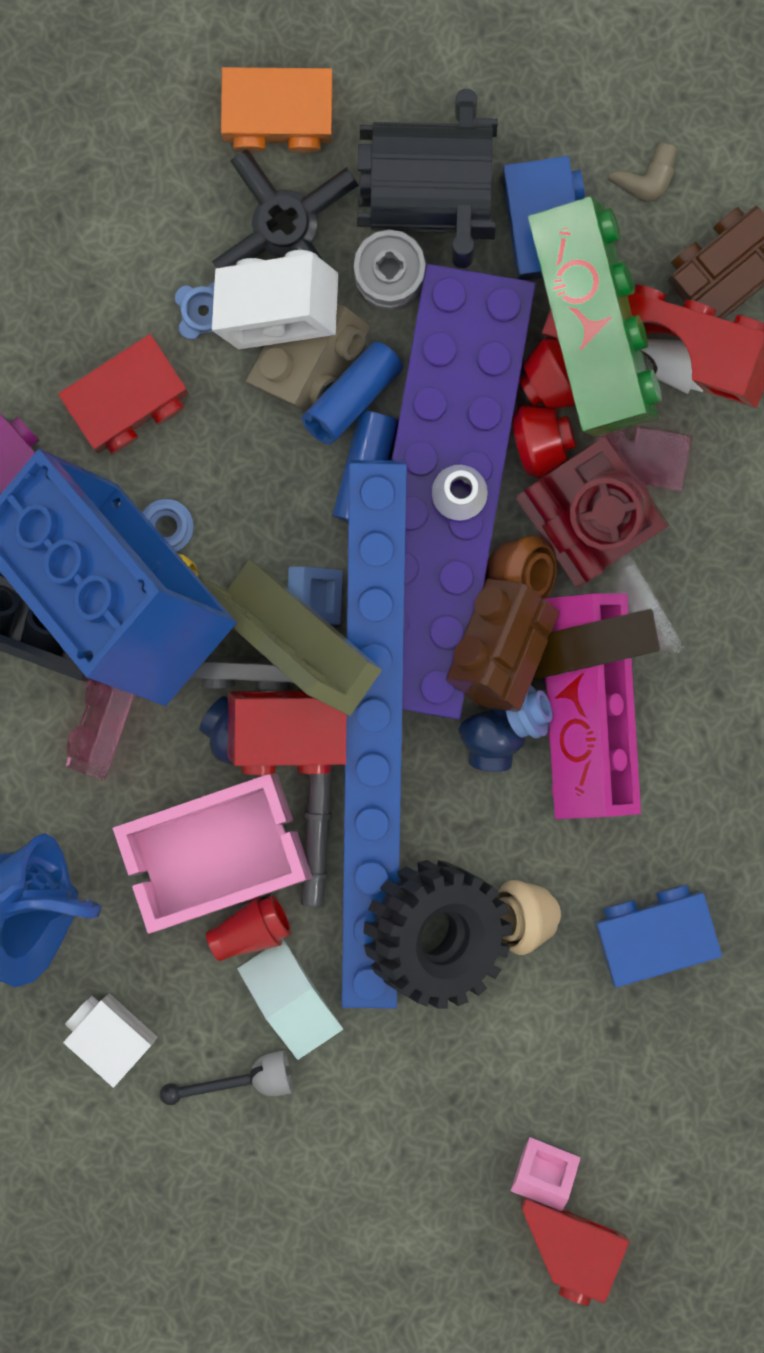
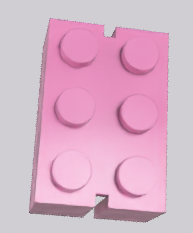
[113,774,313,934]

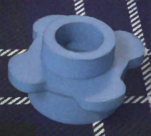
[175,282,219,340]

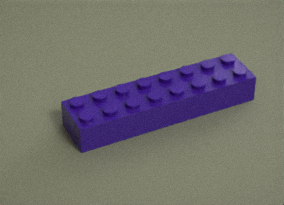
[392,264,536,720]

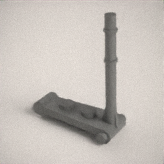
[190,655,332,907]

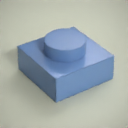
[288,567,343,625]

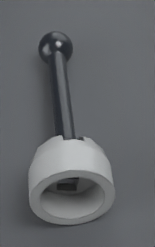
[160,1050,293,1105]

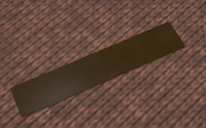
[533,609,660,680]

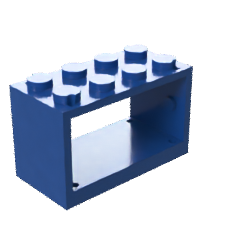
[0,449,237,706]

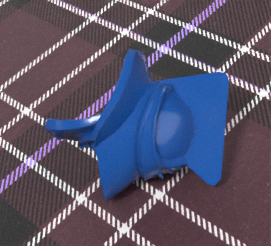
[0,833,102,988]

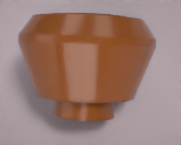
[486,535,557,599]

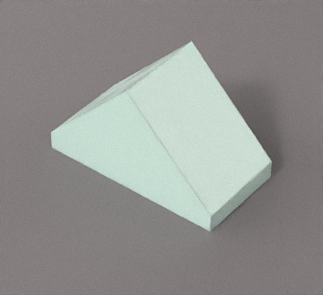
[237,939,343,1060]

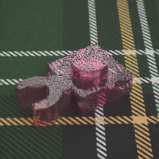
[597,426,694,491]

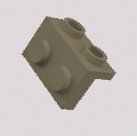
[245,303,370,413]

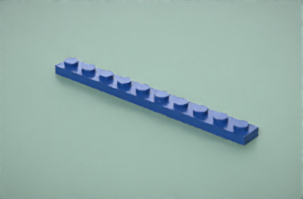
[342,460,407,1009]

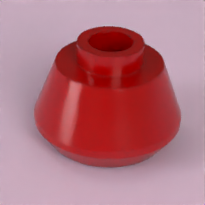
[519,338,576,409]
[512,405,576,479]

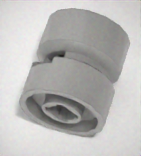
[353,230,426,311]

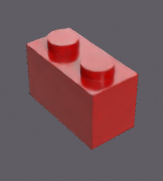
[58,334,189,455]
[228,690,347,775]

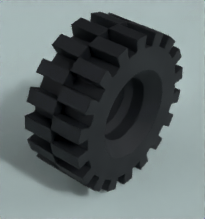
[363,860,512,1009]

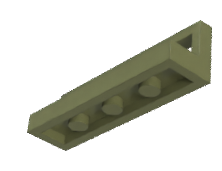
[198,559,382,716]

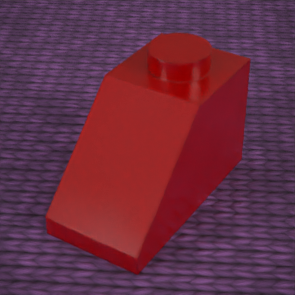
[520,1196,630,1306]

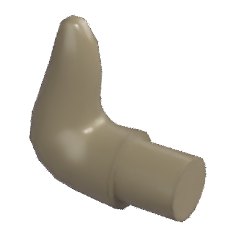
[608,143,678,202]

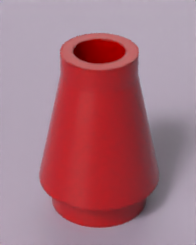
[206,895,292,962]

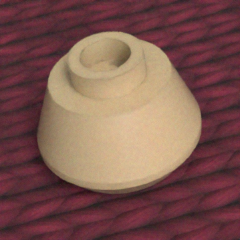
[496,880,561,955]

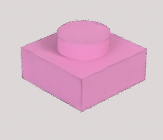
[511,1137,581,1212]

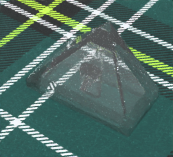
[608,553,685,656]

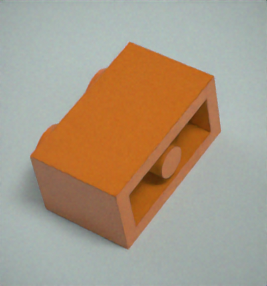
[221,67,333,153]

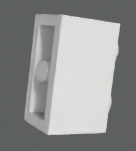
[212,250,338,349]
[63,993,158,1088]

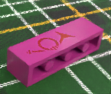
[543,593,641,819]

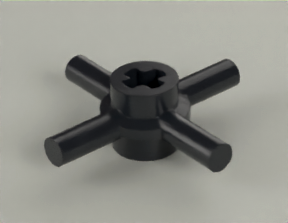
[212,149,359,287]

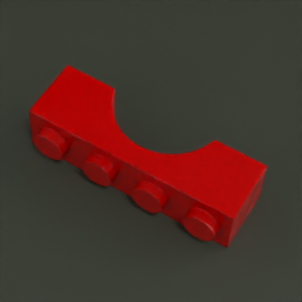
[542,284,764,409]

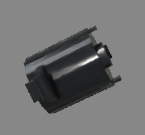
[357,89,498,268]

